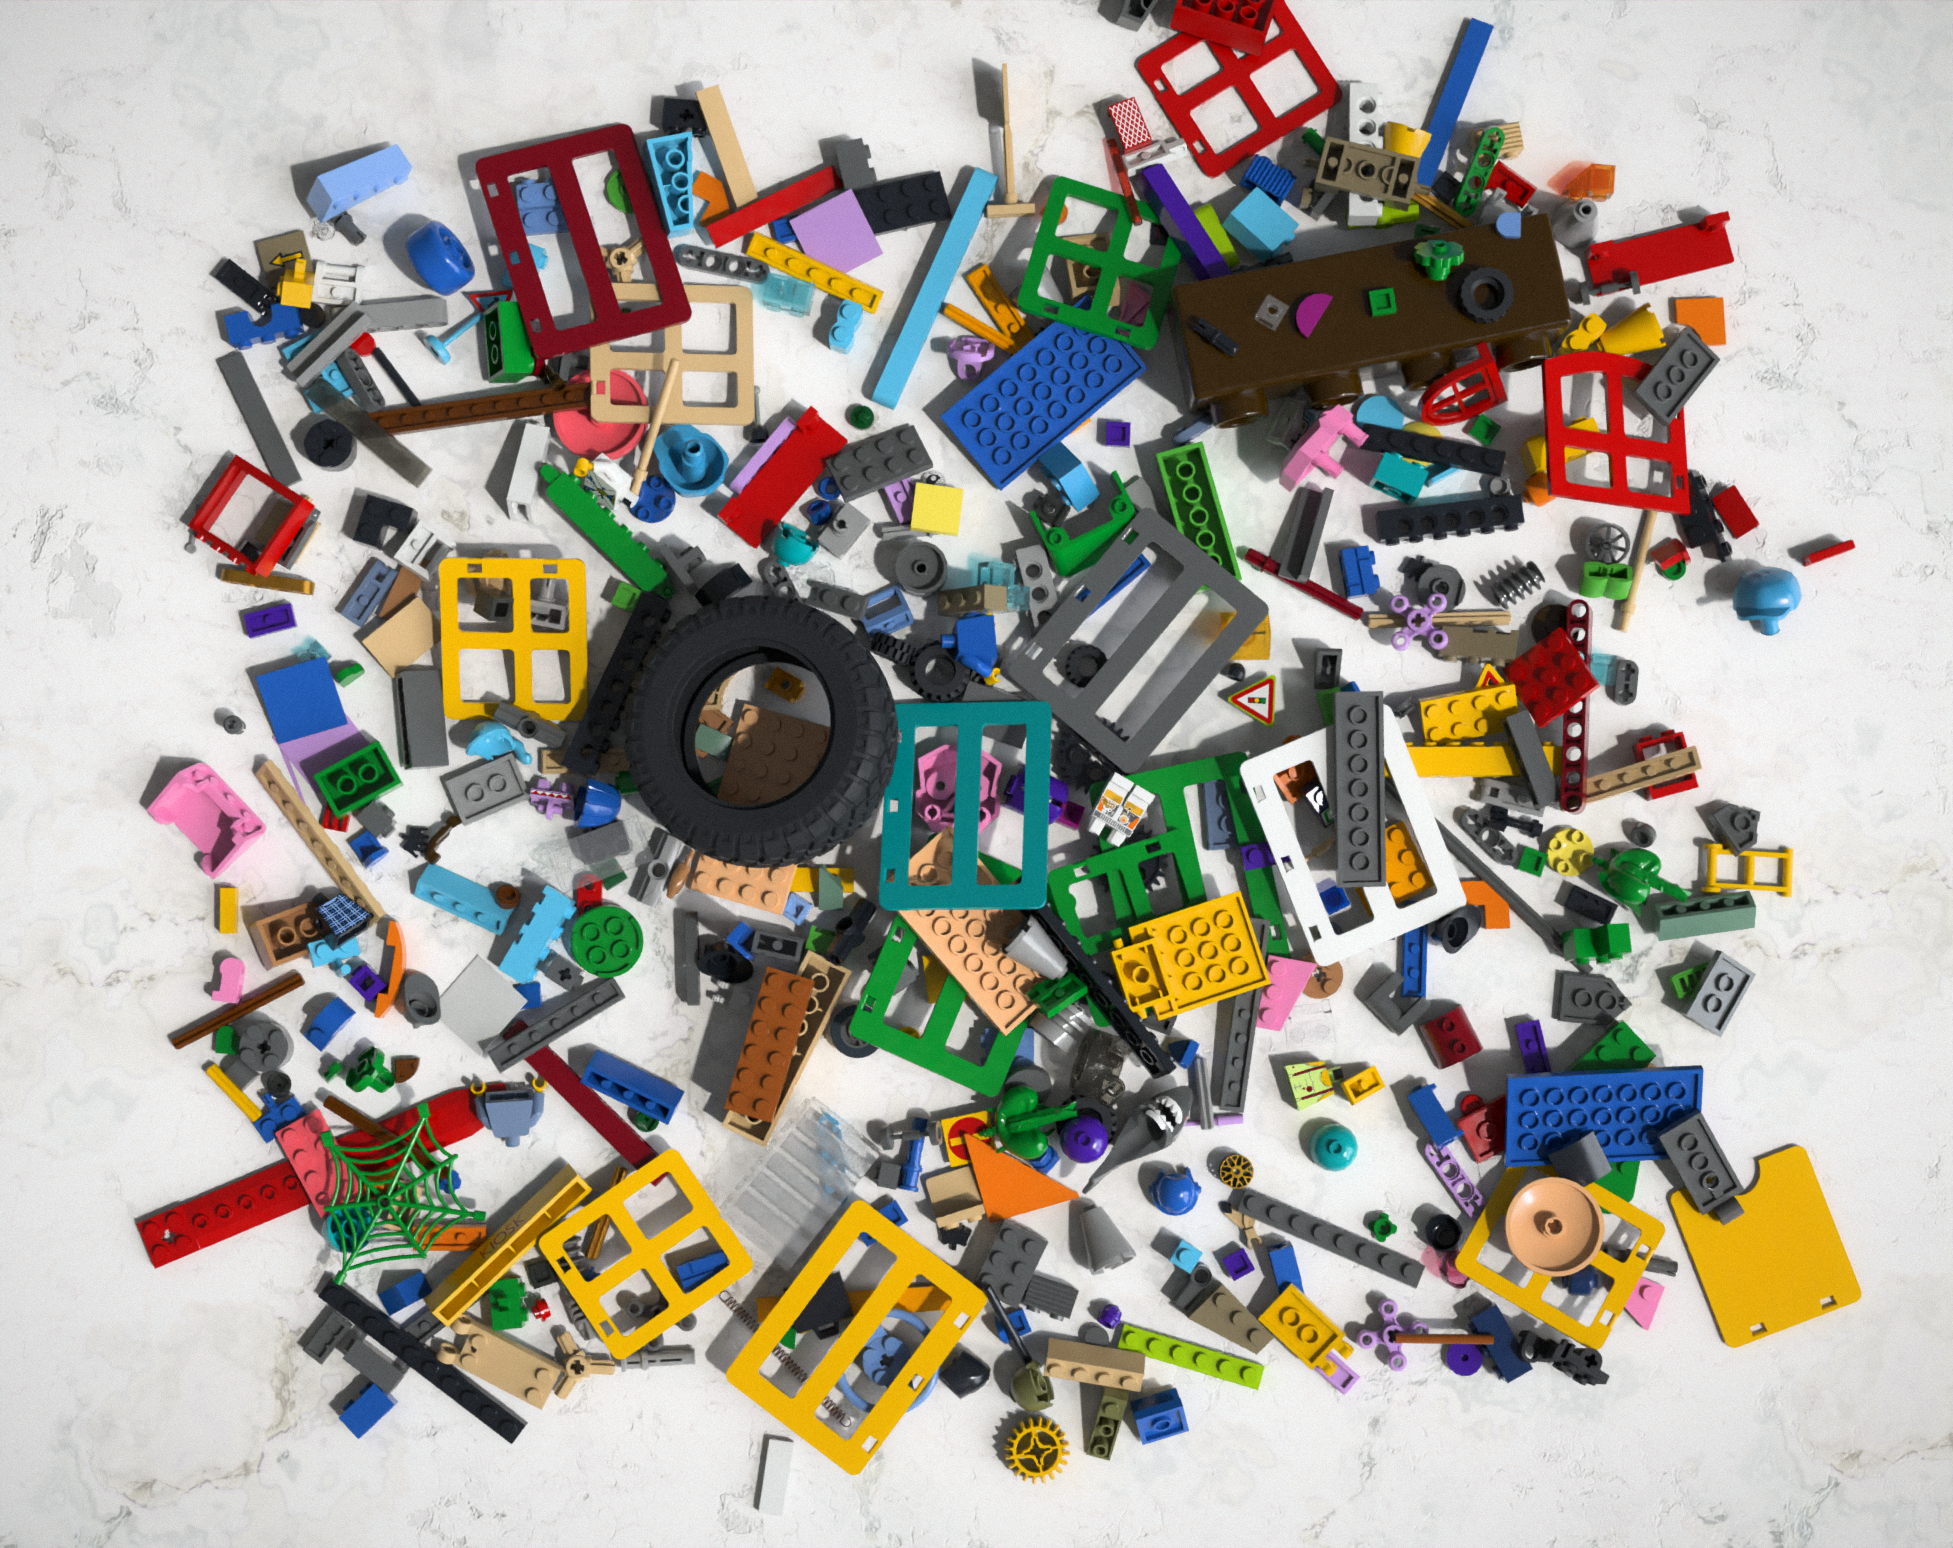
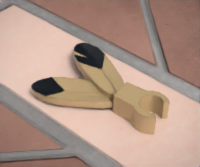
[1221,1202,1262,1250]

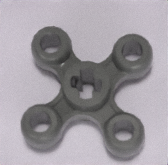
[625,1288,697,1351]

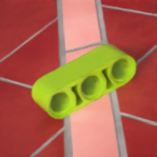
[1193,203,1239,268]

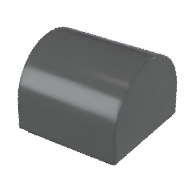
[225,1058,261,1092]

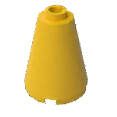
[1383,121,1432,158]
[1596,302,1666,355]

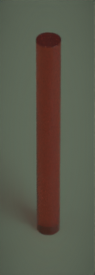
[1106,138,1143,226]

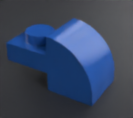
[303,996,356,1051]

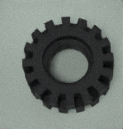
[869,632,916,667]

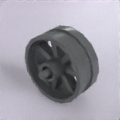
[1585,523,1630,565]

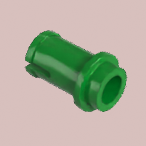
[1301,127,1326,157]

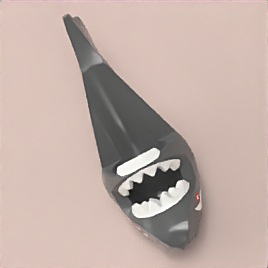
[1082,1086,1194,1194]

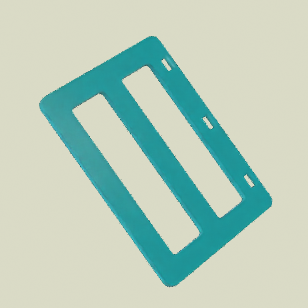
[879,701,1052,911]

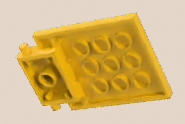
[1108,891,1271,1021]

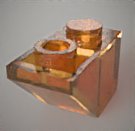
[1562,164,1616,202]

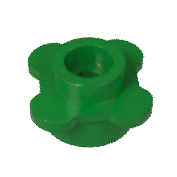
[1368,1213,1397,1242]

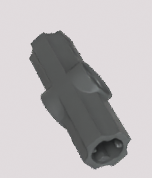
[492,699,568,750]

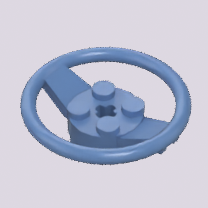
[837,1308,941,1413]

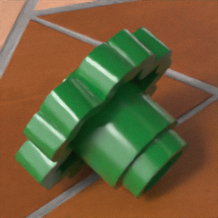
[1414,239,1464,281]

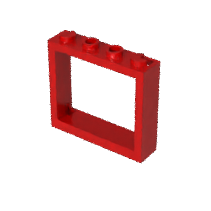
[188,455,315,578]

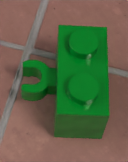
[489,1277,529,1331]

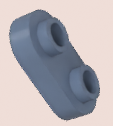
[1171,414,1213,448]

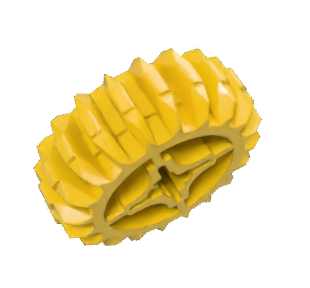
[1004,1416,1070,1484]

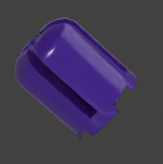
[1000,762,1069,825]

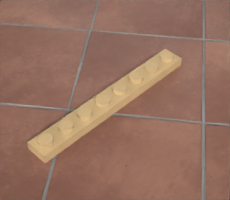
[255,759,386,928]

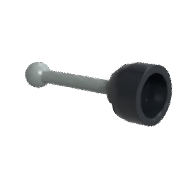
[749,385,769,444]

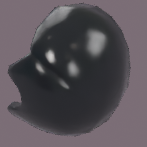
[1424,1214,1463,1253]

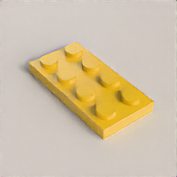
[1418,681,1518,745]

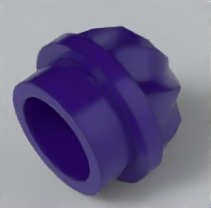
[1097,1304,1122,1330]

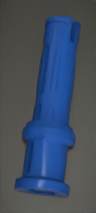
[897,1117,928,1192]

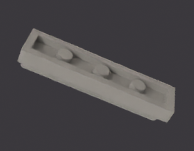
[287,301,375,387]

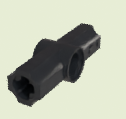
[824,898,877,966]

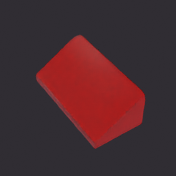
[1712,485,1760,539]

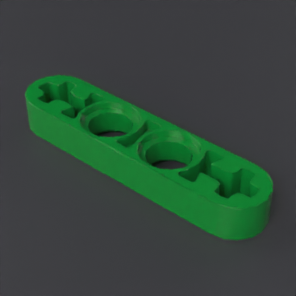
[1453,125,1505,216]

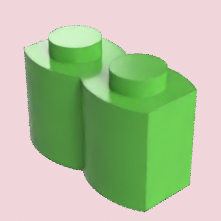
[1578,561,1633,600]

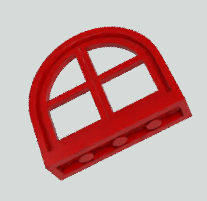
[1417,341,1508,426]

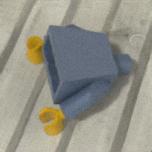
[471,1077,547,1147]

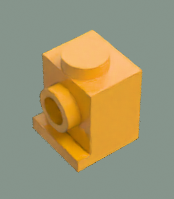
[765,666,806,705]

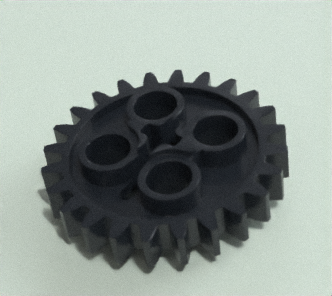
[1056,717,1130,795]
[1089,825,1168,893]

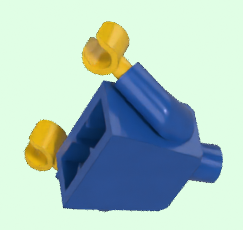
[940,612,1000,685]

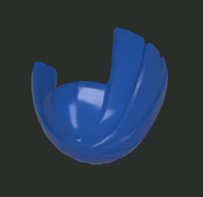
[573,778,622,828]

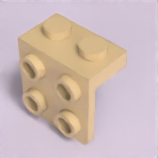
[926,1166,986,1231]

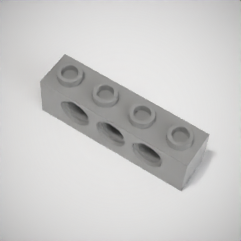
[1012,543,1059,639]

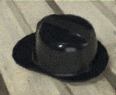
[1431,905,1482,954]
[698,942,754,983]

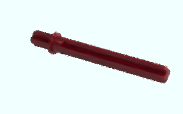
[1244,548,1363,621]

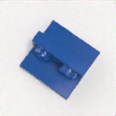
[1130,1388,1189,1445]

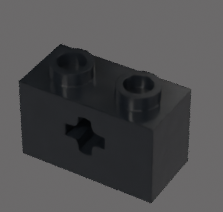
[662,98,710,138]

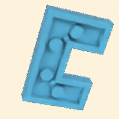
[282,328,355,414]

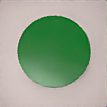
[570,905,644,978]

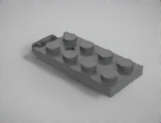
[1656,1108,1745,1226]

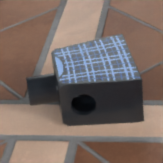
[311,892,372,951]

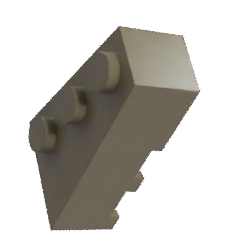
[1436,626,1519,668]
[1186,1282,1274,1355]

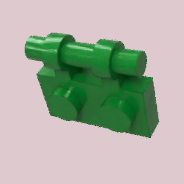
[1025,970,1088,1019]

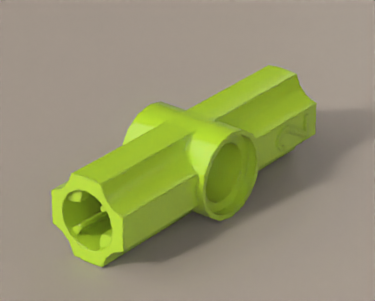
[1345,200,1419,230]

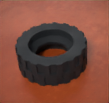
[1457,267,1514,324]

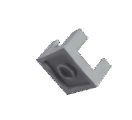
[1475,187,1539,226]

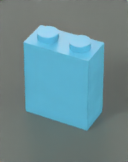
[1221,187,1299,264]

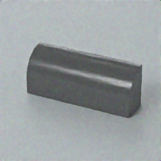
[395,670,449,770]

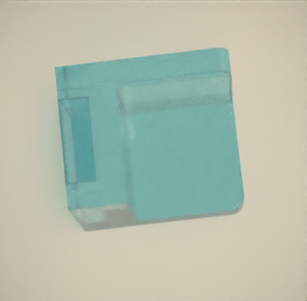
[1591,653,1617,686]

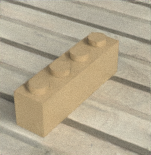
[1043,1338,1146,1392]

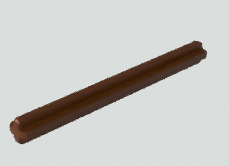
[171,973,305,1049]
[323,1095,449,1180]

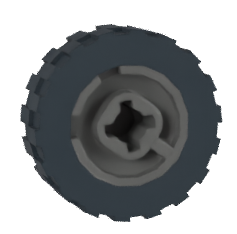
[831,1005,878,1058]

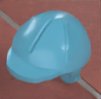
[465,721,532,765]

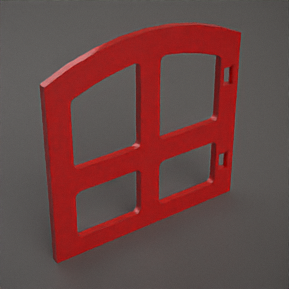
[1541,352,1690,516]

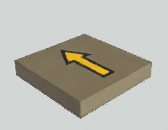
[257,230,315,290]

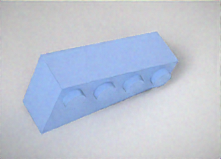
[306,144,412,223]

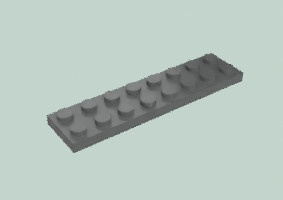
[1333,691,1386,888]

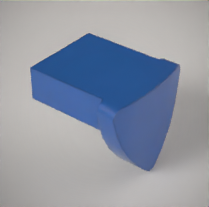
[349,830,390,869]
[1168,1040,1200,1069]
[994,1308,1032,1344]

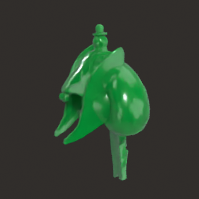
[1590,848,1692,917]
[979,1085,1078,1160]

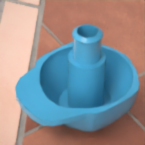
[653,424,729,498]
[1733,566,1802,636]

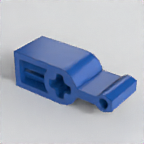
[1266,1240,1305,1295]

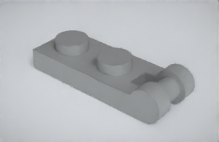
[1476,778,1545,817]

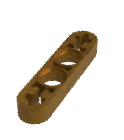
[221,569,315,595]

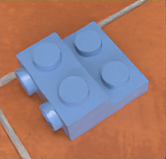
[516,177,569,236]
[981,1028,1034,1074]

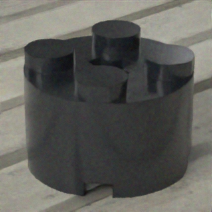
[303,419,357,472]

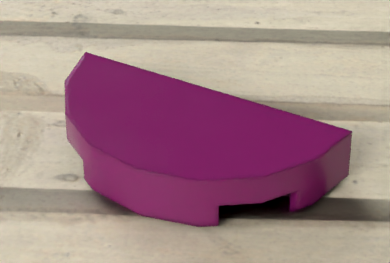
[1295,294,1333,339]

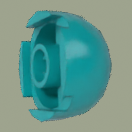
[770,522,819,567]
[1309,1123,1358,1172]
[322,1207,373,1253]

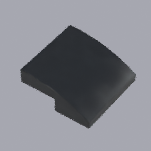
[1547,1129,1612,1187]

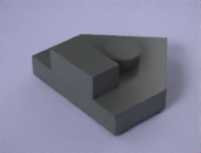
[1708,803,1761,857]

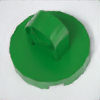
[346,1046,395,1093]

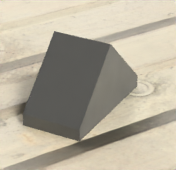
[1314,648,1343,689]

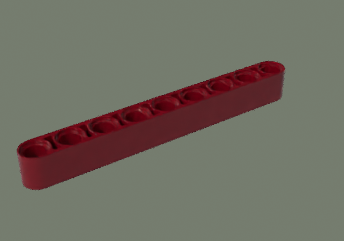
[1560,599,1593,815]
[502,1018,670,1187]

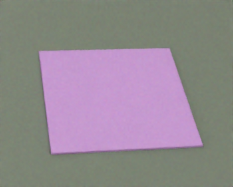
[789,189,883,273]
[272,712,370,794]

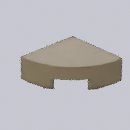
[1298,185,1312,210]

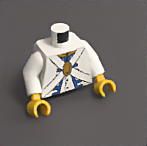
[574,453,639,510]

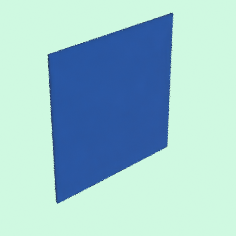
[255,656,348,744]

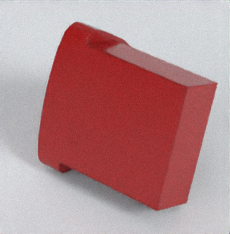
[1650,538,1691,571]

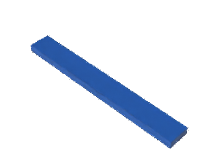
[1417,18,1494,186]

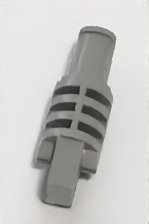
[560,1278,598,1341]

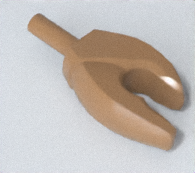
[666,849,696,899]

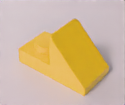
[1340,1065,1385,1106]

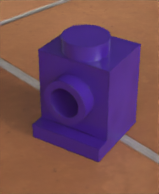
[348,964,389,1002]

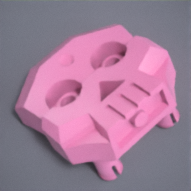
[1279,404,1369,492]
[915,745,1002,834]

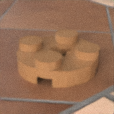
[1299,952,1343,999]

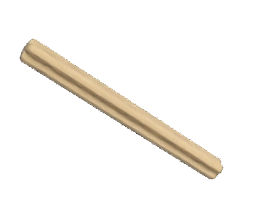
[1368,611,1511,628]

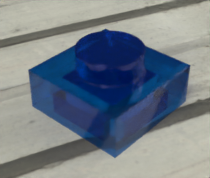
[1319,885,1351,916]

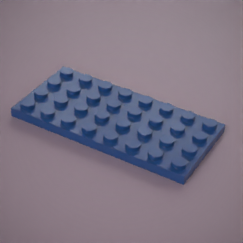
[939,294,1148,491]
[1504,1065,1704,1167]

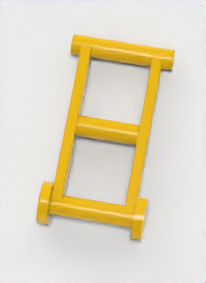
[1701,843,1793,897]

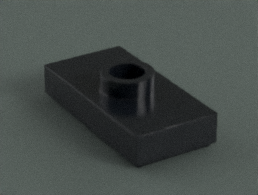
[1563,885,1618,925]

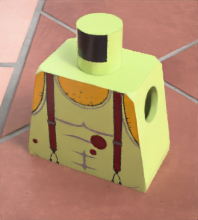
[1283,1061,1344,1111]

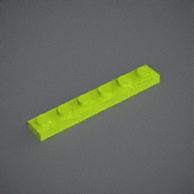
[1117,1324,1265,1390]

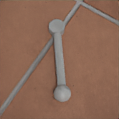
[186,504,201,554]

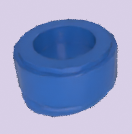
[806,500,833,526]

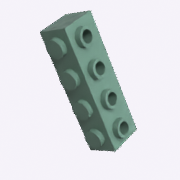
[1653,890,1756,941]

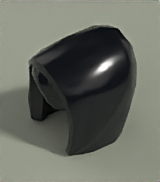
[939,1348,991,1399]

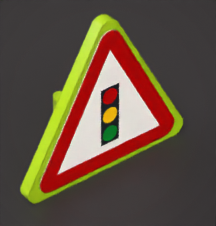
[1228,675,1276,728]

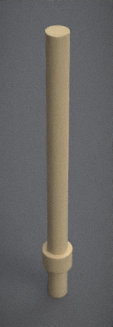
[630,358,680,496]
[1618,493,1662,633]

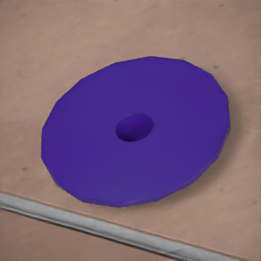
[1447,1344,1483,1376]

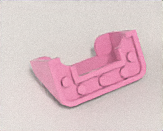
[147,763,266,879]

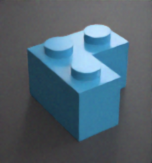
[1038,442,1101,512]

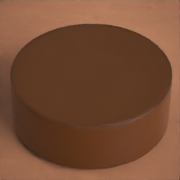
[495,885,520,909]

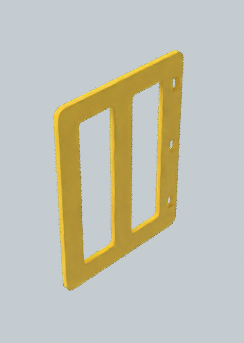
[726,1200,987,1475]

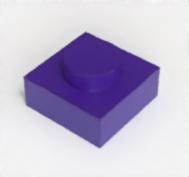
[1105,421,1131,448]
[1222,1247,1255,1281]

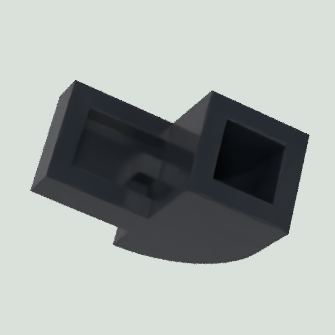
[694,563,753,607]

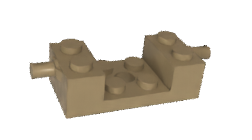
[1303,136,1431,211]

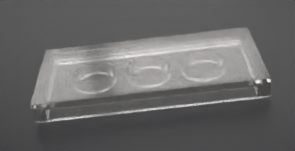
[546,814,654,894]

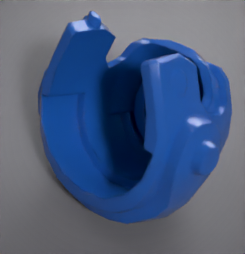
[1149,1167,1201,1216]

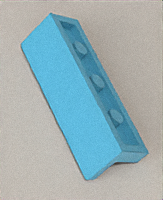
[414,863,515,936]

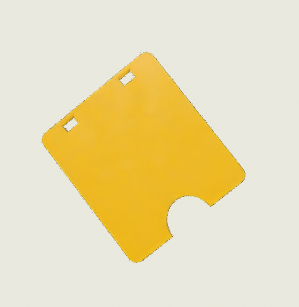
[1670,1146,1862,1348]

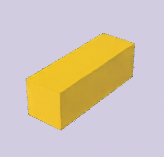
[220,888,238,934]

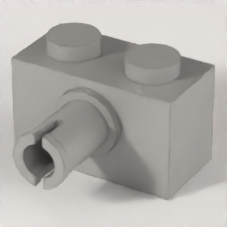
[817,502,871,560]
[531,578,569,630]

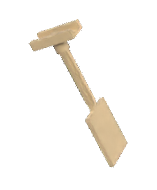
[987,63,1035,219]

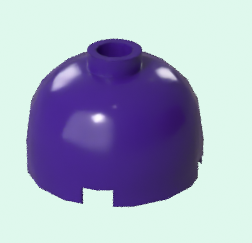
[1060,1115,1108,1164]

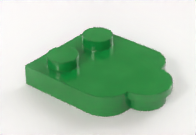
[1594,1161,1640,1214]

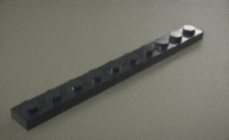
[318,1275,528,1444]

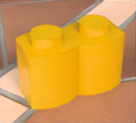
[1556,313,1607,355]

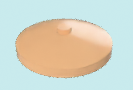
[1504,1177,1604,1277]

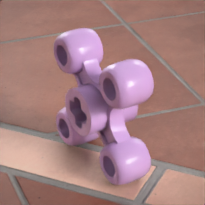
[1390,592,1448,651]
[1356,1298,1429,1372]

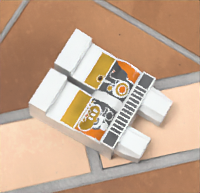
[1086,772,1155,847]

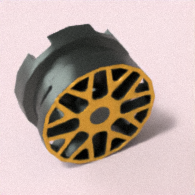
[1219,1154,1254,1189]

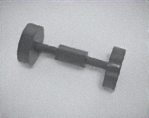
[1579,270,1641,306]
[880,1121,943,1150]

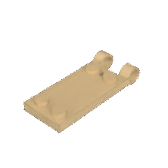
[435,1313,563,1410]

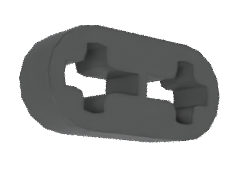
[1613,660,1639,706]

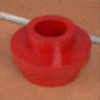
[531,1298,551,1322]

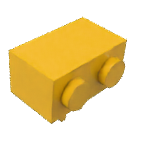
[277,258,315,309]

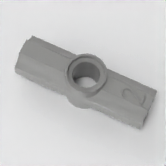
[636,833,682,908]

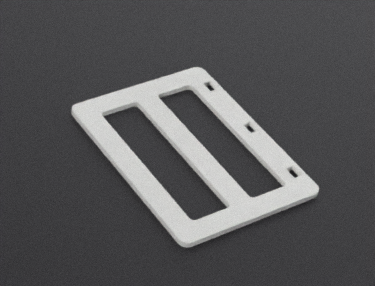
[1239,705,1466,966]

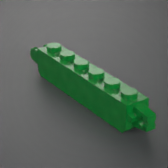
[540,464,677,600]

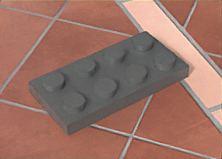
[1631,326,1721,427]
[826,425,933,504]

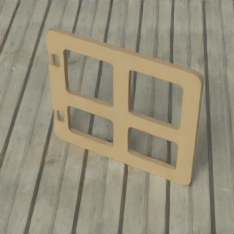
[590,283,755,426]

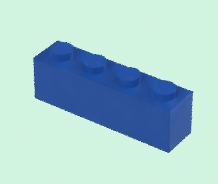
[580,1049,685,1125]

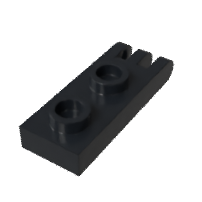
[214,259,280,317]

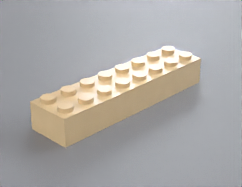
[722,950,853,1147]

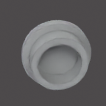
[1486,476,1511,498]

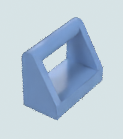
[862,584,915,642]

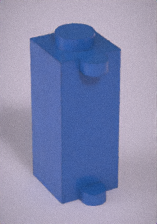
[1407,1083,1465,1151]

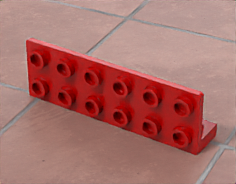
[1584,211,1734,297]
[717,406,848,549]

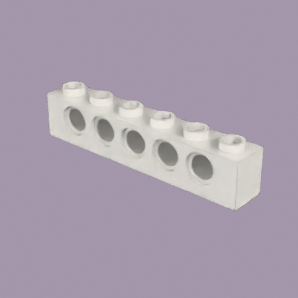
[1347,83,1383,226]

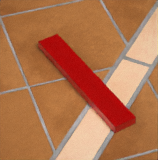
[705,165,843,249]

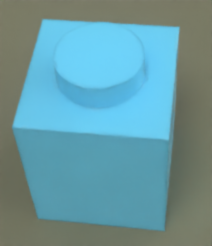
[1168,1238,1203,1274]

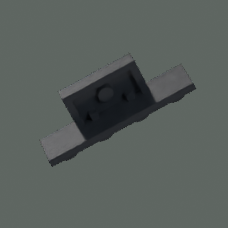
[1678,471,1733,563]

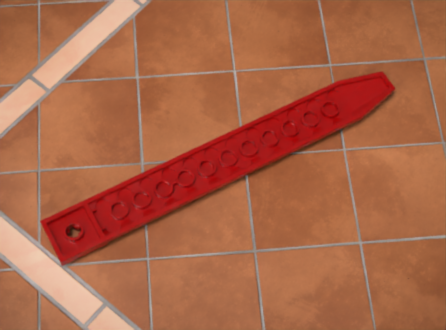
[137,1083,507,1269]

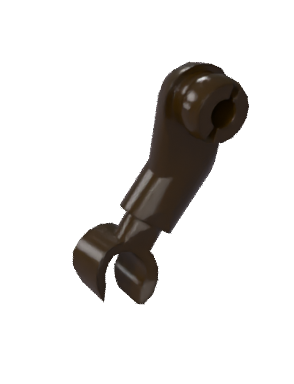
[539,366,567,394]
[423,815,462,865]

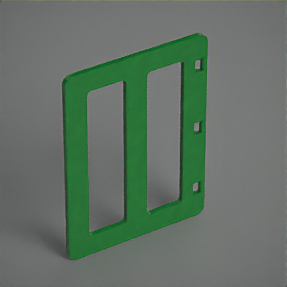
[1089,752,1291,968]
[848,833,1076,1097]

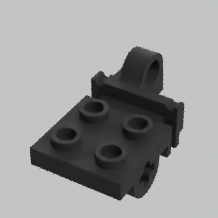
[1517,1330,1610,1386]

